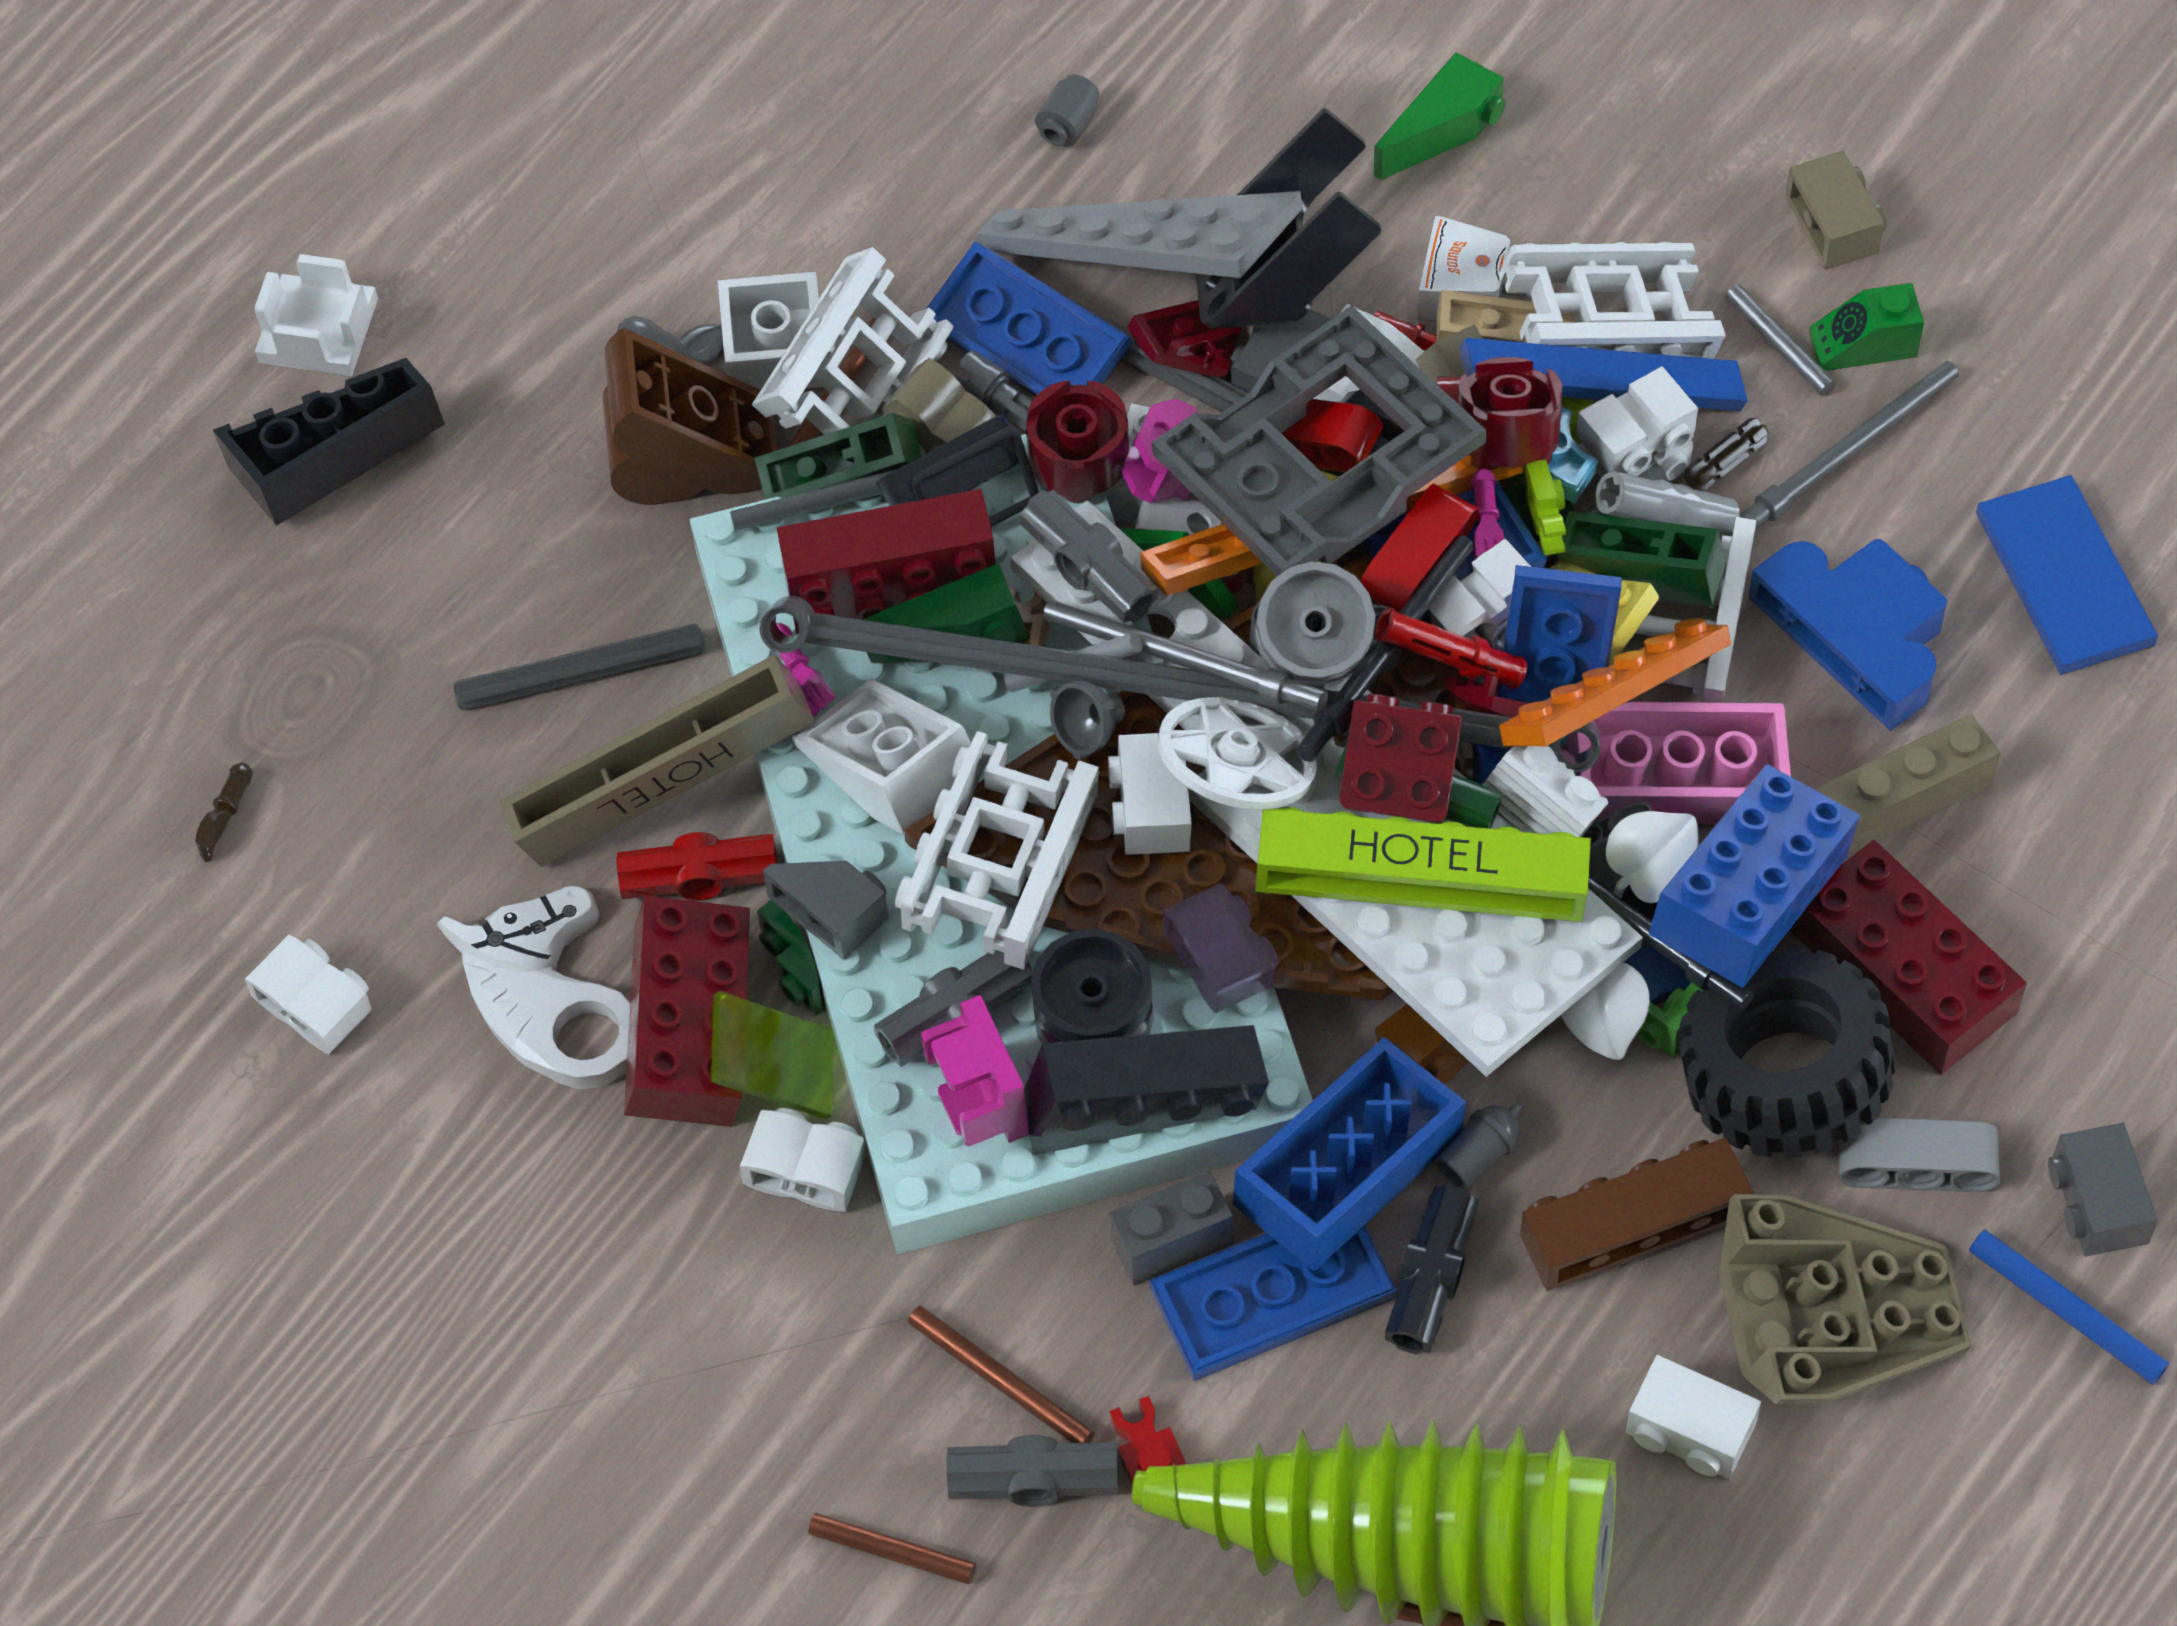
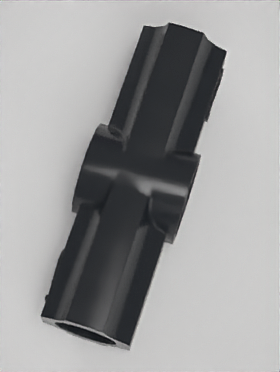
[1385,1185,1479,1354]

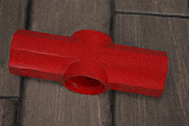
[616,832,778,901]

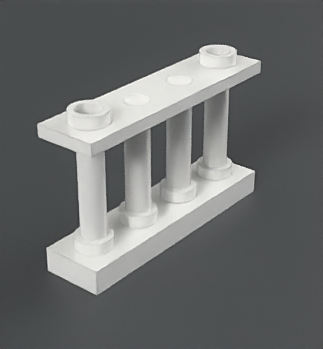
[1635,517,1756,703]

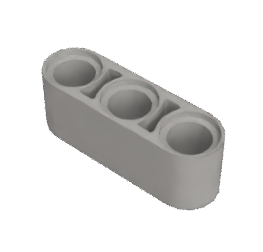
[1838,1118,2000,1192]

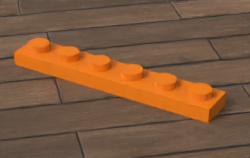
[1499,618,1731,747]

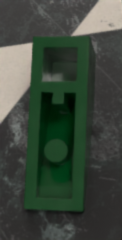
[755,413,922,500]
[1556,511,1726,607]
[862,563,1030,663]

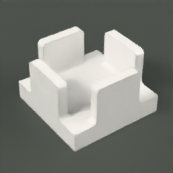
[255,254,378,377]

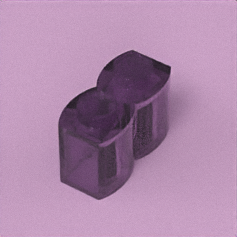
[1163,883,1278,1013]

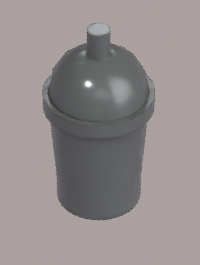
[1435,1101,1523,1190]

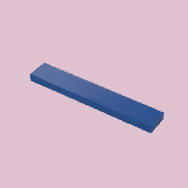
[1459,338,1748,411]

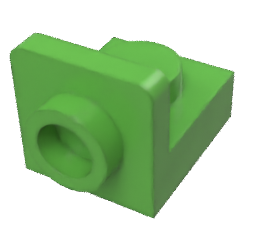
[1636,983,1703,1057]

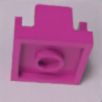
[921,995,1029,1146]

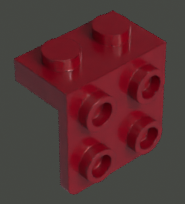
[1339,694,1463,823]

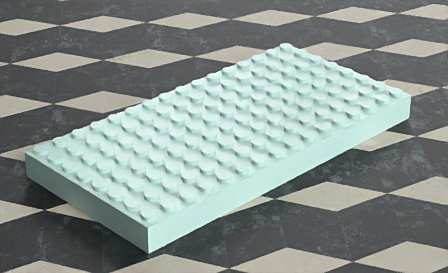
[689,434,1313,1255]

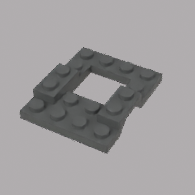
[1152,306,1486,577]

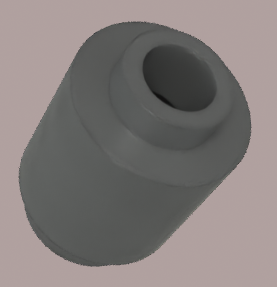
[1035,74,1099,146]

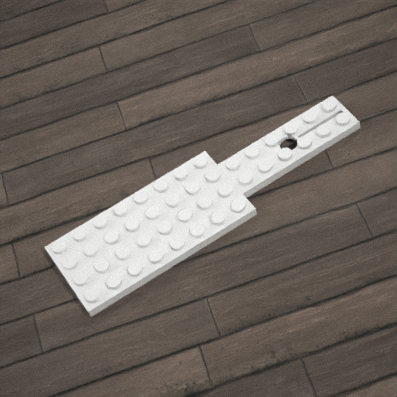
[1011,500,1643,1077]

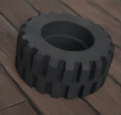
[1679,946,1895,1159]

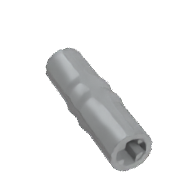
[1595,471,1740,540]

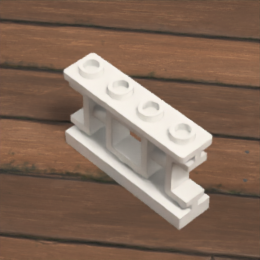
[1498,242,1726,359]
[752,247,954,435]
[895,731,1099,970]

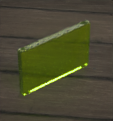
[711,991,834,1119]

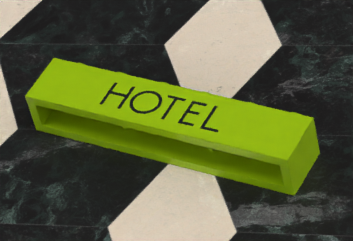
[1255,807,1591,922]

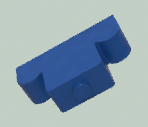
[1748,539,1947,731]

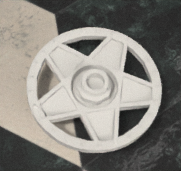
[1157,697,1317,810]

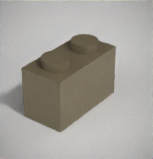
[1785,150,1887,270]

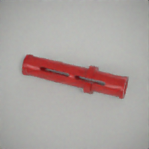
[1375,608,1527,690]

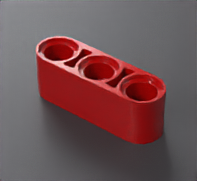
[1281,399,1383,473]
[1360,483,1479,612]

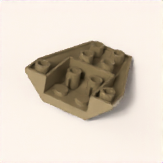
[1719,1194,1972,1404]

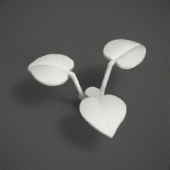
[1561,811,1699,1060]

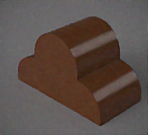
[602,328,779,505]

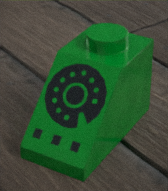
[1809,283,1924,371]

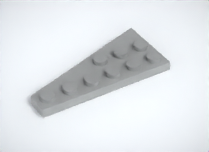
[976,191,1303,278]

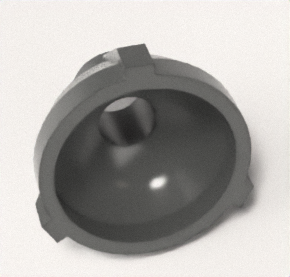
[1049,681,1125,760]

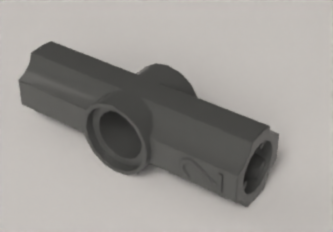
[1020,490,1158,623]
[874,950,1033,1067]
[947,1435,1119,1507]

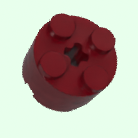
[1458,357,1562,471]
[1026,380,1129,504]

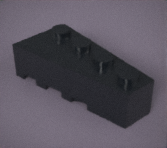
[213,358,445,526]
[1024,1025,1269,1155]

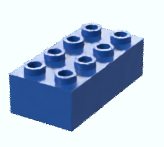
[1649,764,1861,988]
[1233,1037,1466,1271]

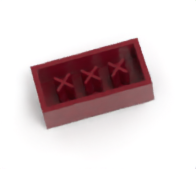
[776,489,996,635]
[1790,839,2027,1075]
[624,895,750,1127]

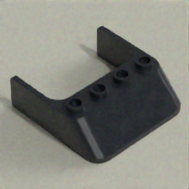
[1195,108,1381,329]

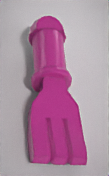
[1471,469,1505,561]
[776,623,836,718]

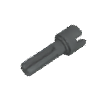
[954,350,1033,432]

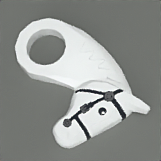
[437,886,630,1090]

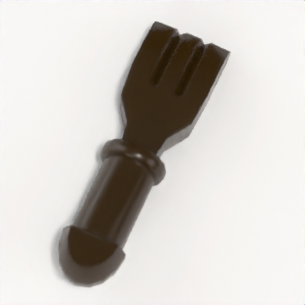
[195,762,253,862]

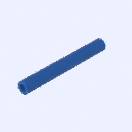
[1969,1229,2170,1385]

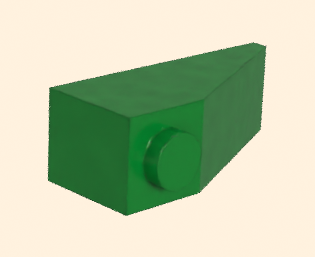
[1373,52,1505,180]

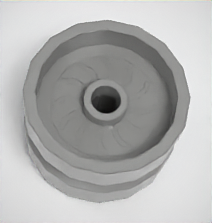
[1254,561,1375,689]

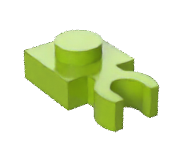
[1525,459,1566,555]

